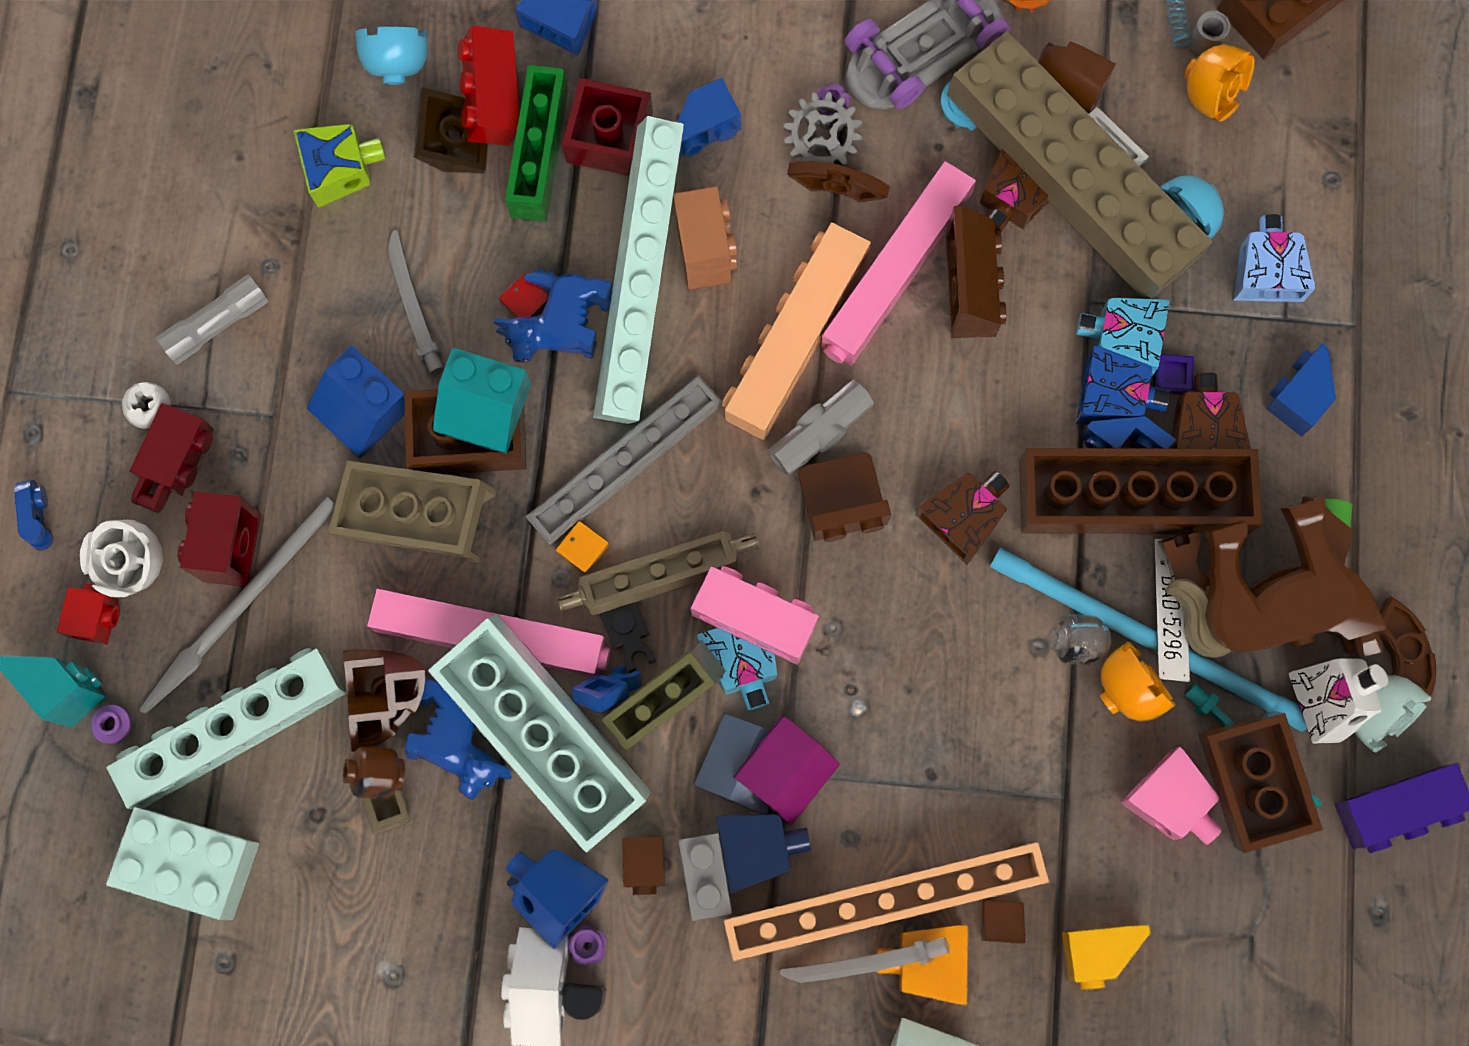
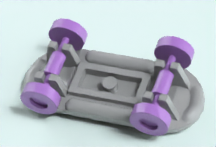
[844,0,1011,110]

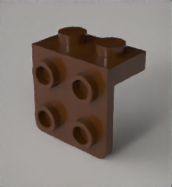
[798,453,891,542]

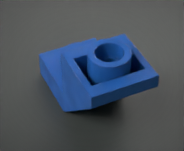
[1080,416,1176,449]

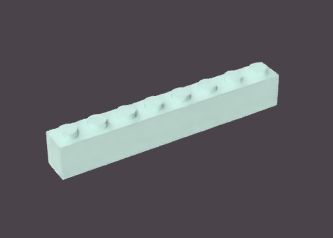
[593,116,684,424]

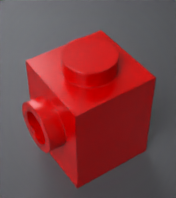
[56,584,120,645]

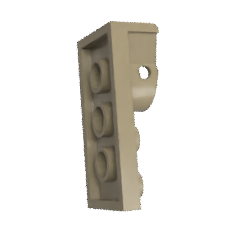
[328,461,497,564]

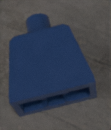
[716,815,811,893]

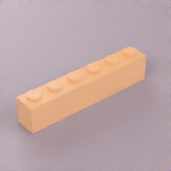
[722,222,871,441]

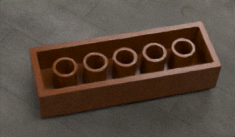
[1019,448,1262,534]

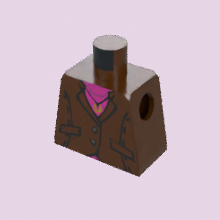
[980,148,1049,232]
[1170,373,1250,449]
[916,471,1010,565]

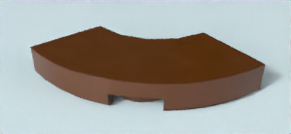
[787,161,890,203]
[1378,596,1436,697]

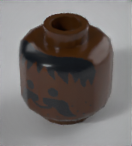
[343,746,405,799]

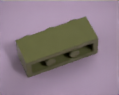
[601,640,726,750]

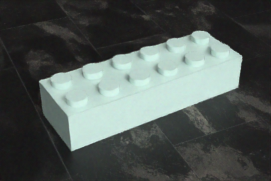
[428,614,651,853]

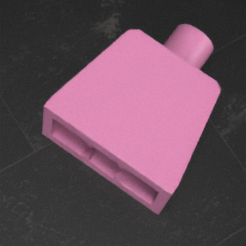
[1121,746,1223,845]

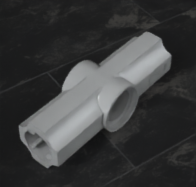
[768,380,874,477]

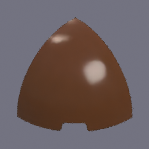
[343,650,425,752]

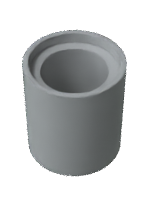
[1189,11,1230,56]

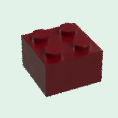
[562,78,653,176]
[178,491,261,587]

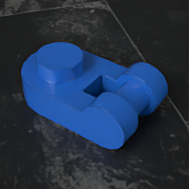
[14,480,53,550]

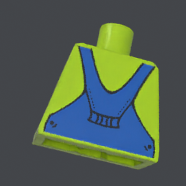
[294,124,387,207]

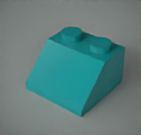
[433,347,531,454]
[0,656,107,728]

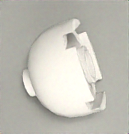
[80,520,163,597]

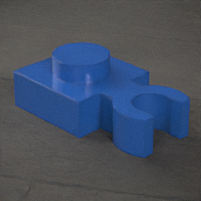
[572,665,642,712]

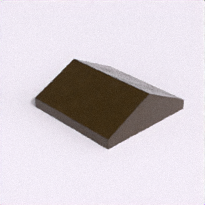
[413,87,488,174]

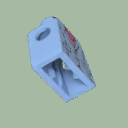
[1233,214,1315,302]

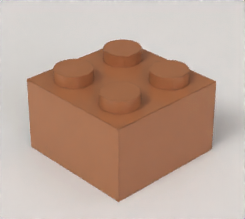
[673,186,737,290]

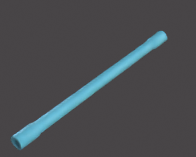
[990,547,1307,732]

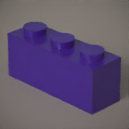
[1334,763,1469,853]

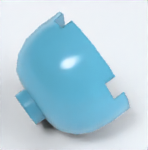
[355,27,428,85]
[1160,175,1224,239]

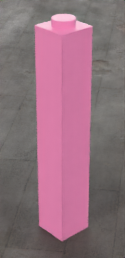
[821,161,976,366]
[367,589,611,678]

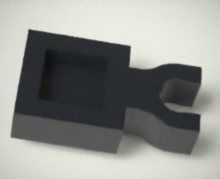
[599,602,656,673]

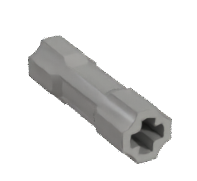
[156,274,269,365]

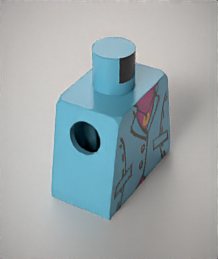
[1076,298,1170,377]
[697,628,777,711]

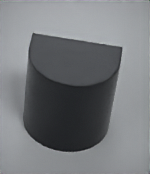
[562,983,607,1020]

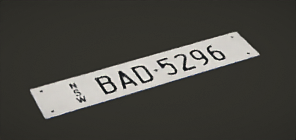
[1155,538,1190,682]

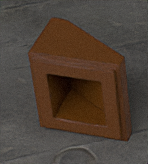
[982,900,1025,944]

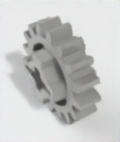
[784,92,862,166]

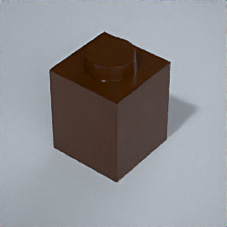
[622,836,665,895]

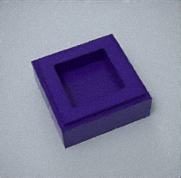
[1153,354,1194,395]

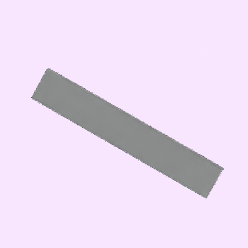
[525,375,723,547]

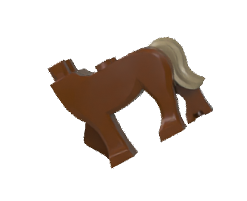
[1158,495,1386,658]

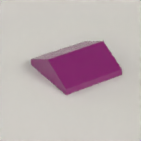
[733,715,840,826]

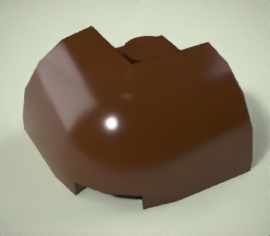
[1038,41,1116,114]

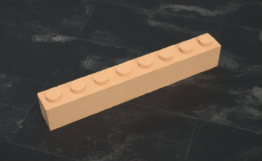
[724,842,1049,961]

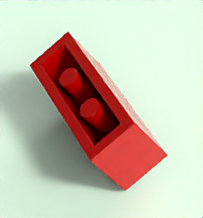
[457,25,519,146]

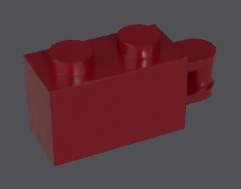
[129,403,214,513]

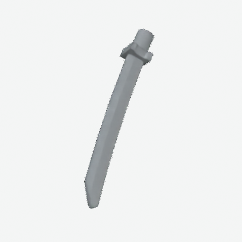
[388,230,444,375]
[780,937,950,983]

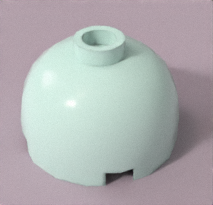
[1354,675,1431,753]

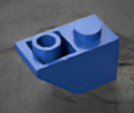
[678,78,741,158]
[1266,343,1336,437]

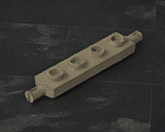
[557,531,759,616]

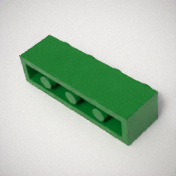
[505,65,568,222]

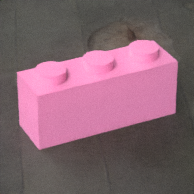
[691,566,819,665]

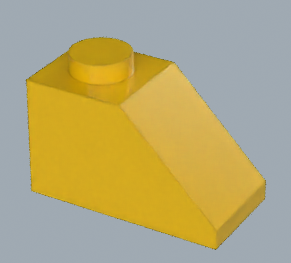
[1062,925,1150,990]

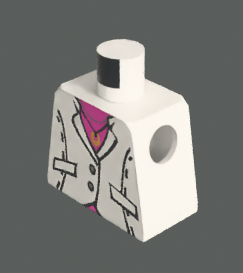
[1288,659,1388,743]

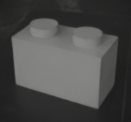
[679,833,732,921]

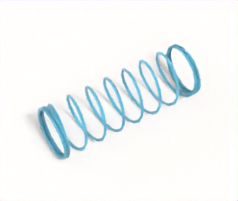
[1165,0,1191,47]

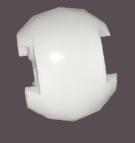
[122,382,171,429]

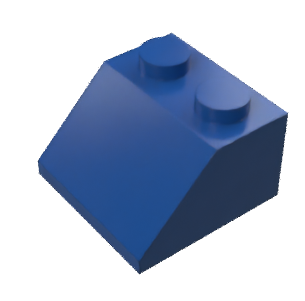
[307,345,405,459]

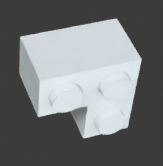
[502,928,568,1046]

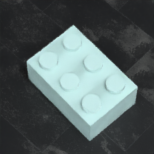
[106,807,260,920]

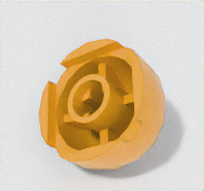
[1185,44,1255,122]
[1100,641,1176,722]

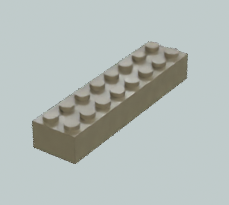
[947,31,1213,299]

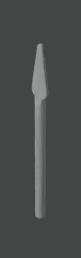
[140,497,335,714]

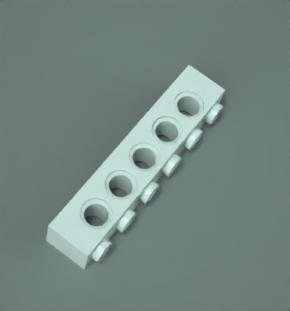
[106,648,347,809]

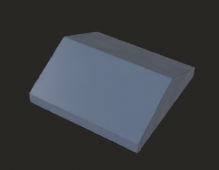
[694,714,769,815]

